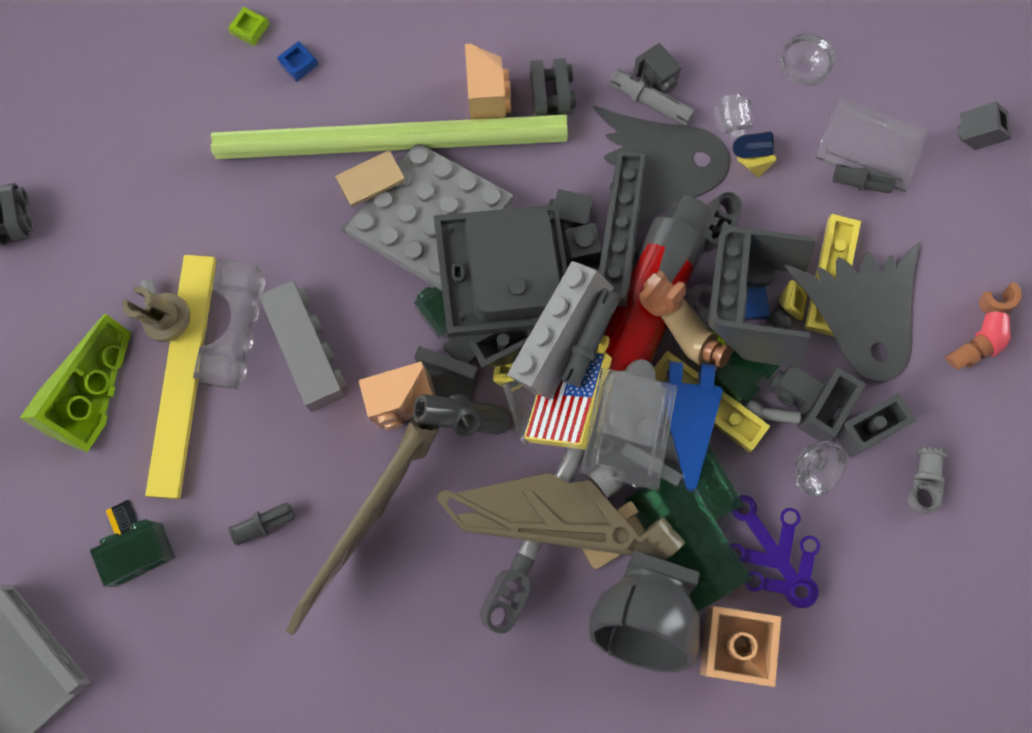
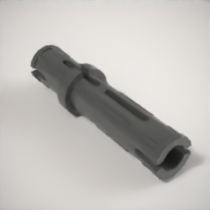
[560,289,621,388]

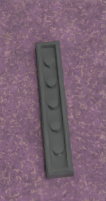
[599,151,647,307]

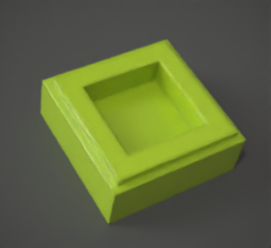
[228,6,269,46]

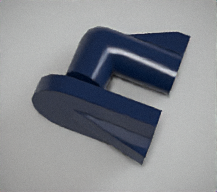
[733,131,774,158]

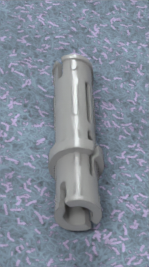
[609,68,695,126]

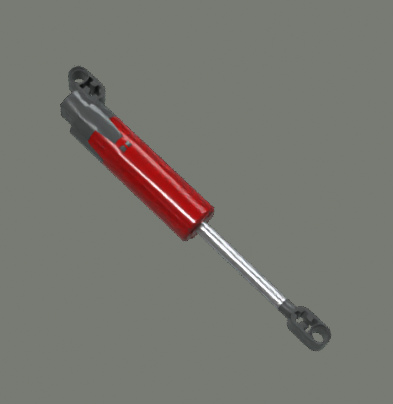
[480,192,742,634]

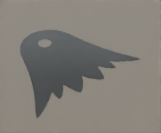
[593,106,730,228]
[784,242,920,381]

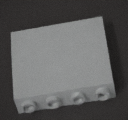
[0,584,92,733]

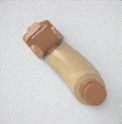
[639,270,732,368]

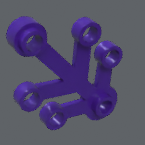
[725,495,820,608]

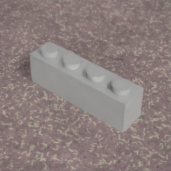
[507,261,614,400]
[258,280,347,412]

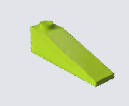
[19,314,131,452]

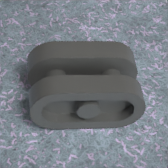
[530,58,576,116]
[0,183,33,245]

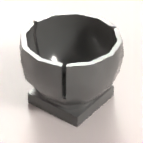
[589,550,700,672]

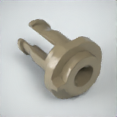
[122,286,190,342]

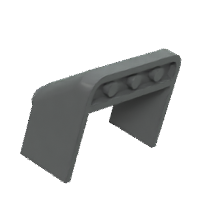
[708,227,816,368]

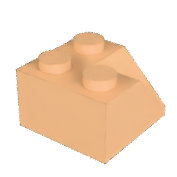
[465,43,511,119]
[358,362,436,430]
[700,606,781,687]

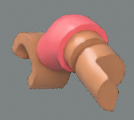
[944,282,1022,370]

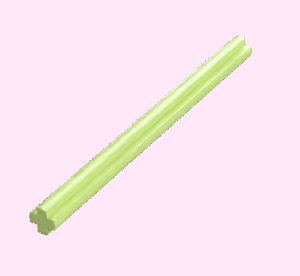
[211,115,568,159]

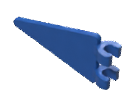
[660,361,723,491]

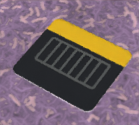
[106,500,139,536]

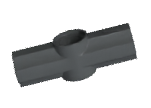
[413,394,509,436]

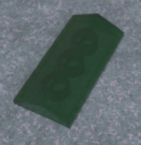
[626,477,752,611]

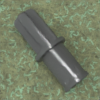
[832,163,896,193]
[229,503,295,546]

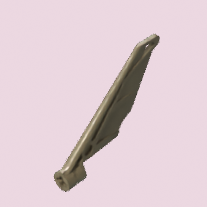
[286,417,439,635]
[437,473,685,560]

